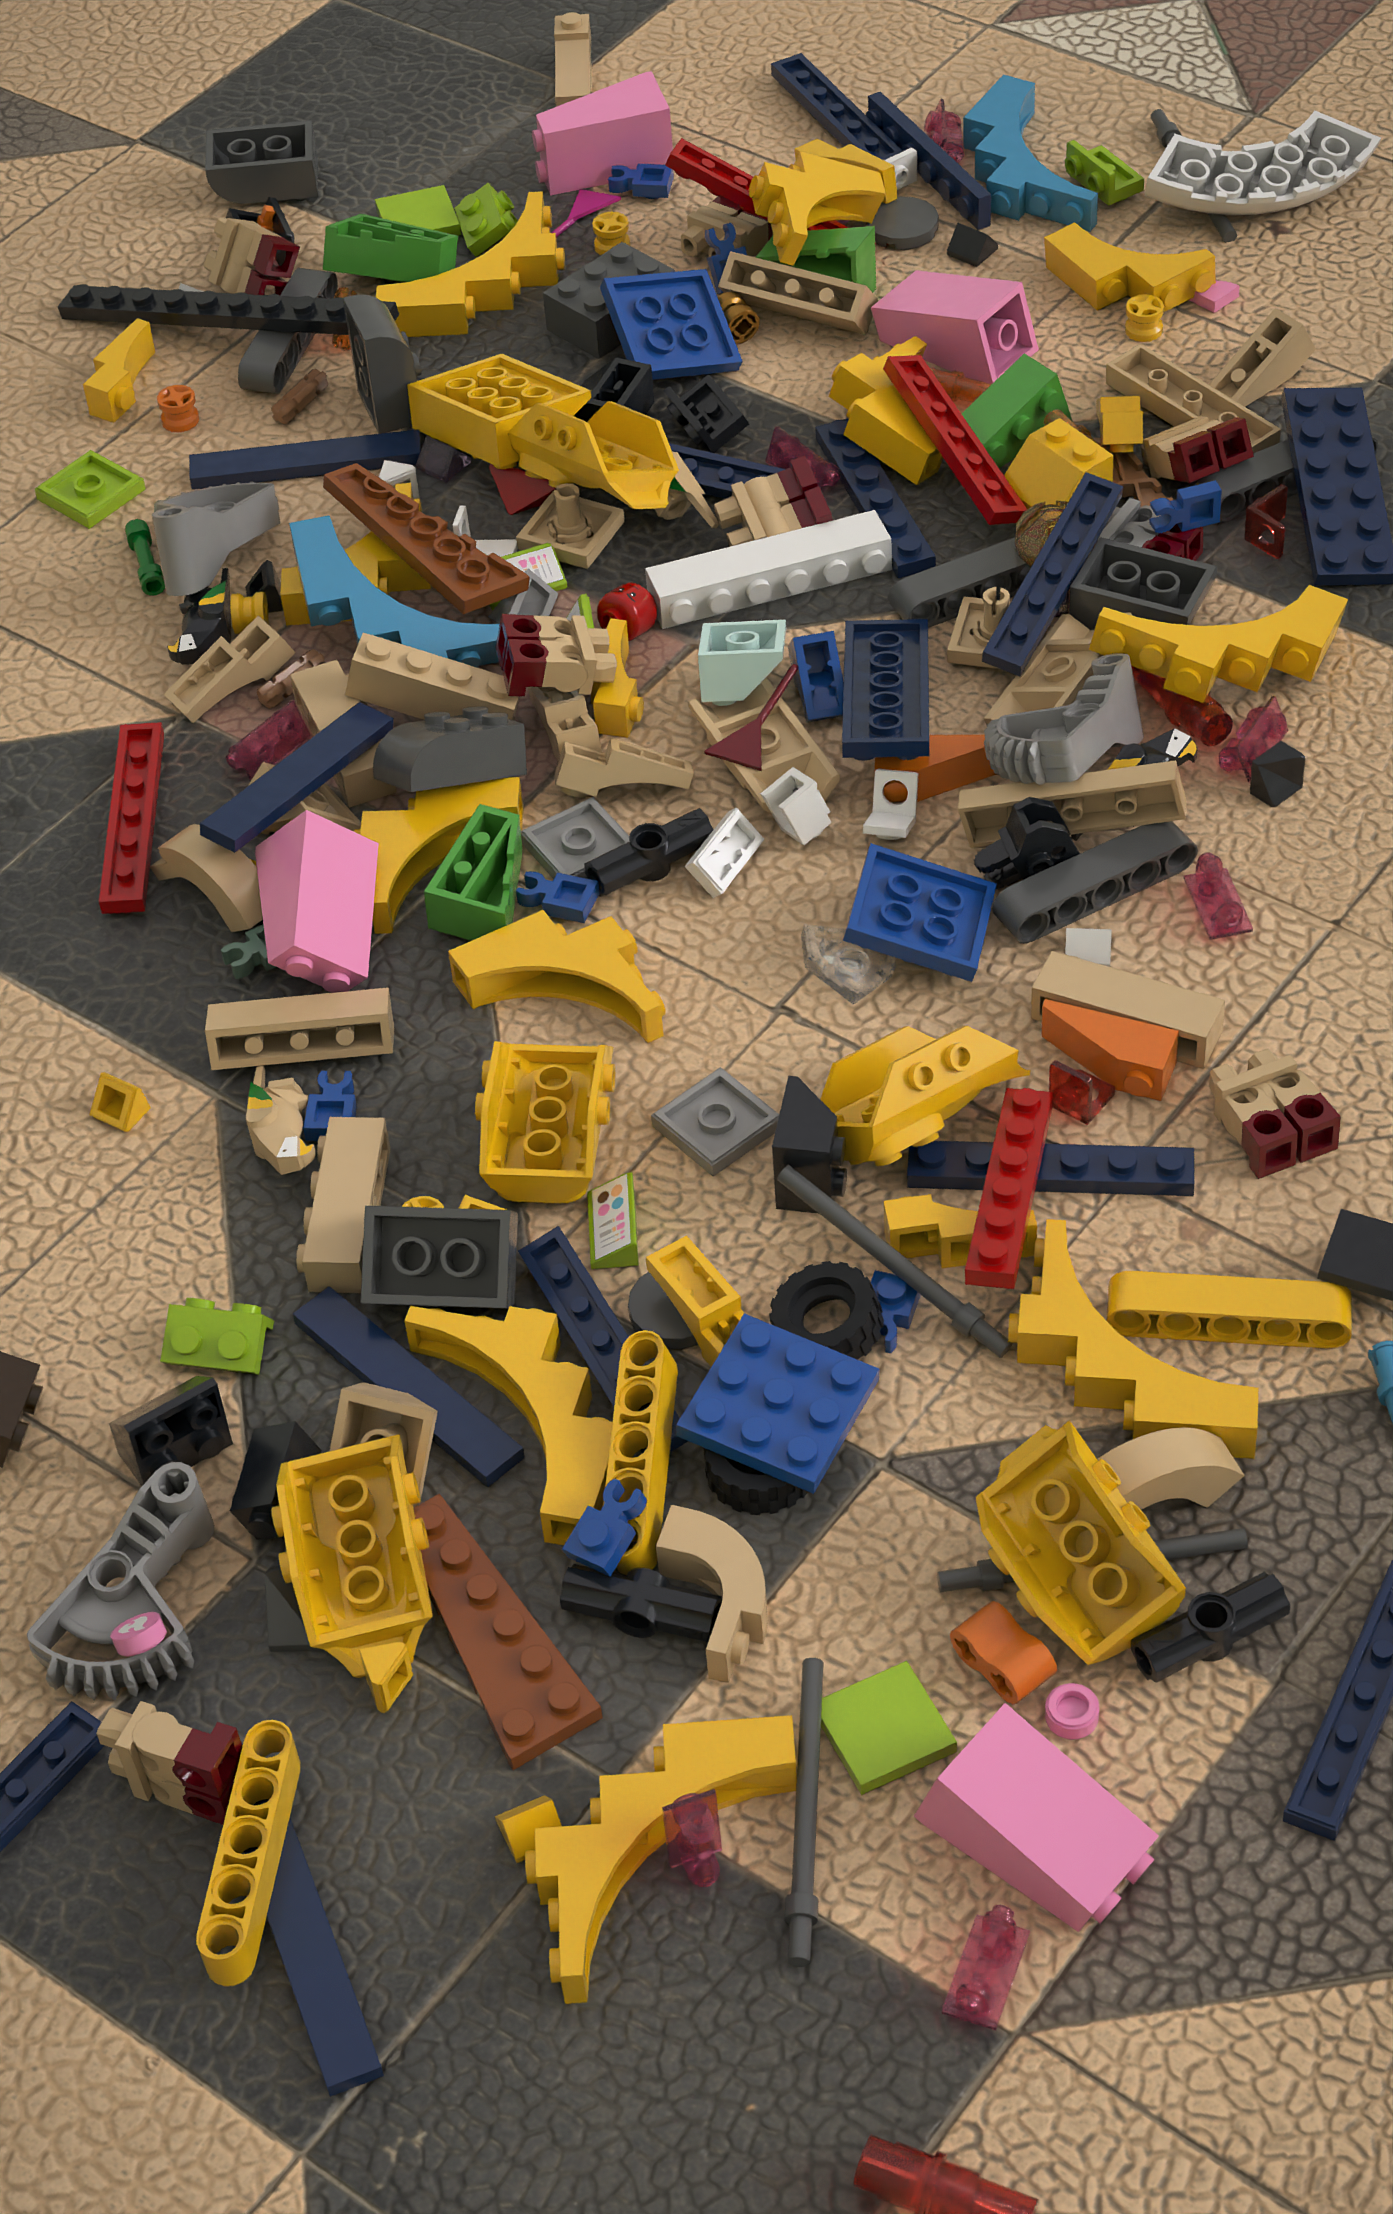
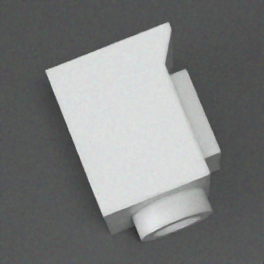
[760,767,832,845]

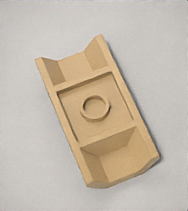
[983,612,1132,725]
[688,678,840,814]

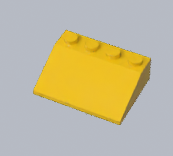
[407,354,592,469]

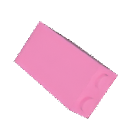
[532,71,674,196]
[871,270,1039,388]
[255,810,379,993]
[914,1703,1159,1932]

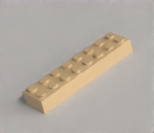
[1106,344,1281,453]
[958,760,1186,848]

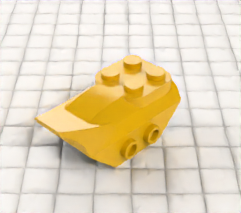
[508,401,679,509]
[820,1026,1031,1166]
[475,1041,616,1203]
[975,1420,1186,1665]
[271,1434,433,1678]

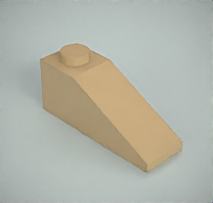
[1209,308,1316,407]

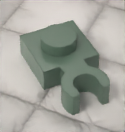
[221,924,276,979]

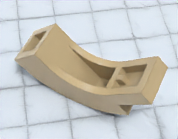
[150,824,263,932]
[1097,1427,1245,1510]
[656,1505,768,1683]

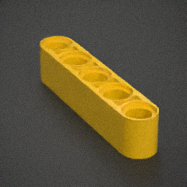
[1106,1271,1352,1348]
[603,1330,678,1575]
[196,1720,300,1986]

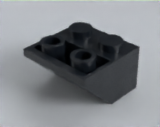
[574,357,654,422]
[109,1376,233,1486]

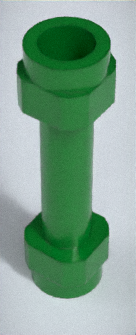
[125,519,165,596]

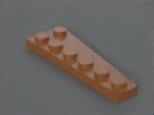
[323,463,530,615]
[413,1493,603,1770]

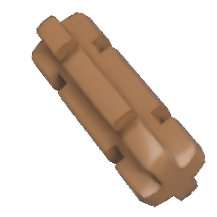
[271,369,328,424]
[257,649,325,709]

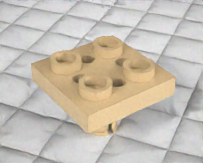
[516,483,625,569]
[947,587,1011,669]

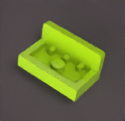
[1065,140,1144,206]
[454,183,518,257]
[160,1298,274,1375]

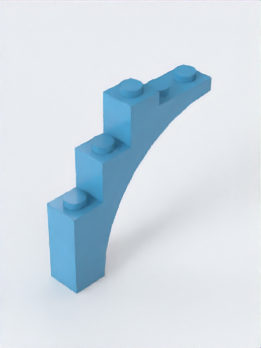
[963,74,1098,232]
[289,515,500,667]

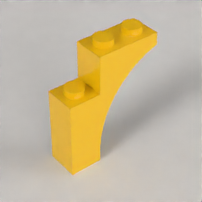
[1044,222,1216,312]

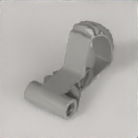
[152,481,280,596]
[984,653,1144,785]
[27,1462,215,1701]

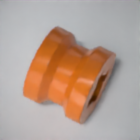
[157,385,199,432]

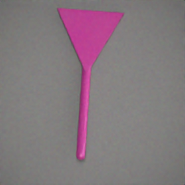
[551,189,621,238]

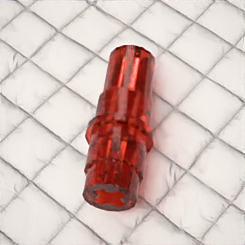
[1131,666,1233,746]
[853,2135,1039,2214]

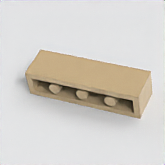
[718,251,878,335]
[345,632,520,720]
[290,660,397,808]
[1031,951,1225,1069]
[205,987,394,1070]
[296,1117,390,1293]

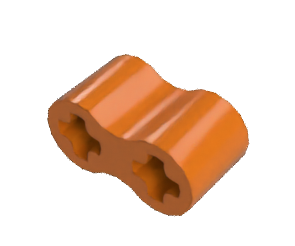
[950,1601,1057,1704]

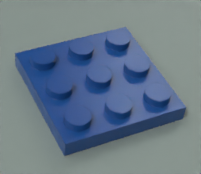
[600,269,743,380]
[843,843,997,982]
[676,1313,880,1494]

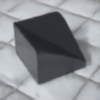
[1250,740,1305,807]

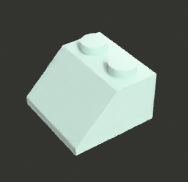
[698,620,786,706]

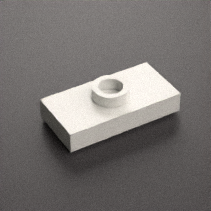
[685,807,764,898]

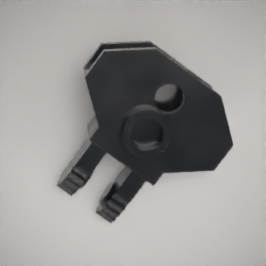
[974,797,1080,890]

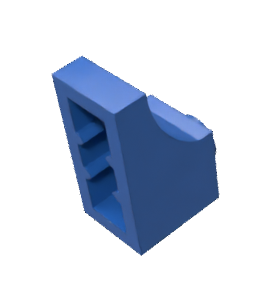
[788,631,844,723]

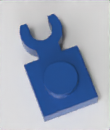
[608,164,674,199]
[705,222,747,294]
[1149,480,1222,533]
[516,871,600,923]
[303,1071,357,1141]
[871,1270,921,1353]
[562,1479,647,1577]

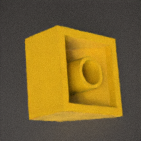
[1004,418,1113,525]

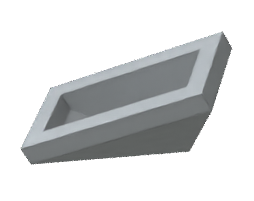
[488,569,558,624]

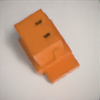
[257,205,275,232]

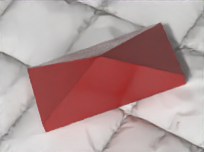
[489,464,557,515]

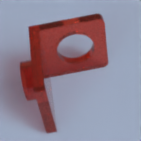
[1244,484,1288,559]
[1049,1060,1115,1125]

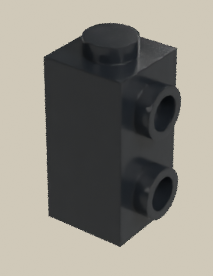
[230,1421,322,1540]

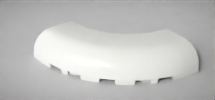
[1144,110,1381,215]

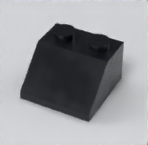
[772,1076,847,1214]

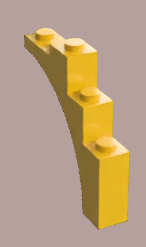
[376,191,565,337]
[1089,585,1348,703]
[1008,1219,1259,1459]
[404,1306,613,1545]
[525,1715,797,2004]

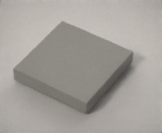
[521,797,629,879]
[651,1067,779,1176]

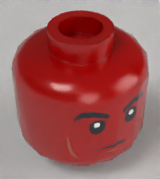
[597,582,657,641]

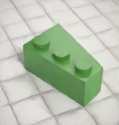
[323,214,458,282]
[755,226,876,293]
[962,353,1073,468]
[424,804,523,941]

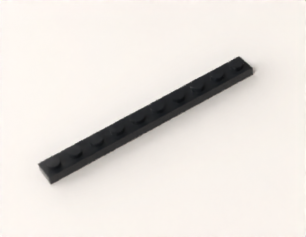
[57,284,399,335]

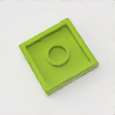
[375,185,461,236]
[35,450,146,529]
[821,1661,957,1795]

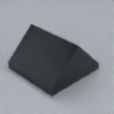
[1317,1209,1393,1301]

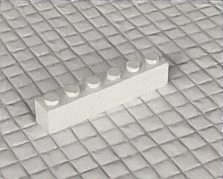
[645,510,892,629]

